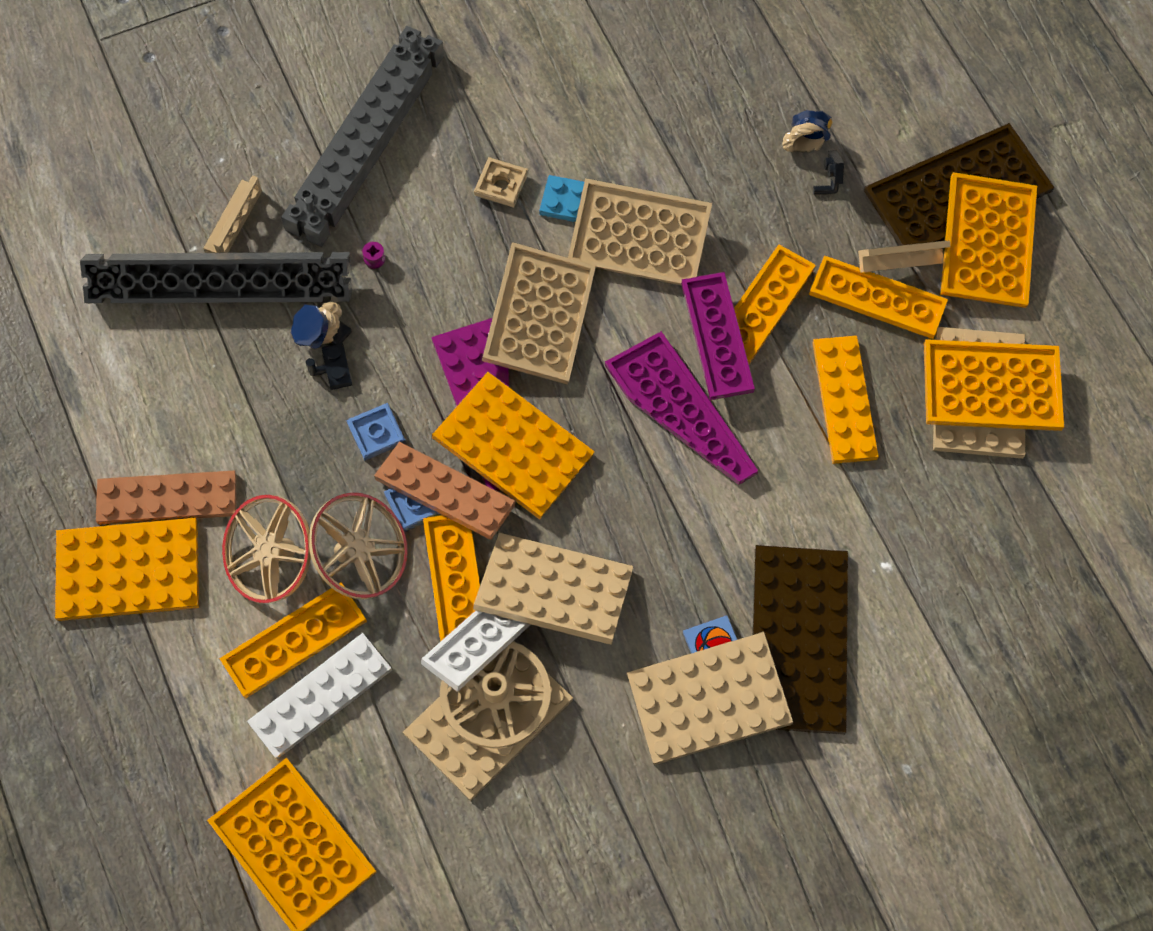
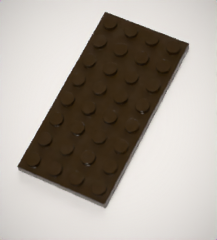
[864,123,1054,246]
[752,545,848,735]

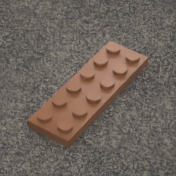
[374,442,515,540]
[96,470,236,525]

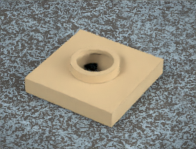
[474,157,528,208]

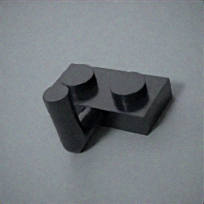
[813,150,844,194]
[306,343,353,390]

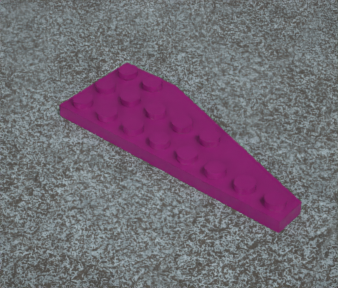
[431,318,509,492]
[605,331,758,485]

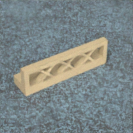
[203,175,262,253]
[858,241,950,273]

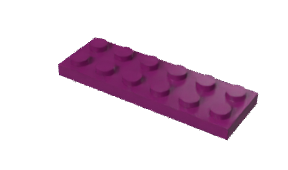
[681,272,755,400]

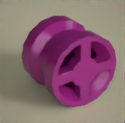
[362,242,385,269]

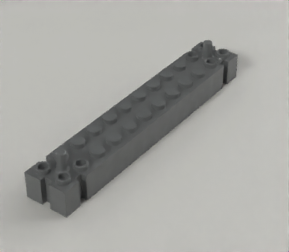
[281,25,444,247]
[80,252,352,303]

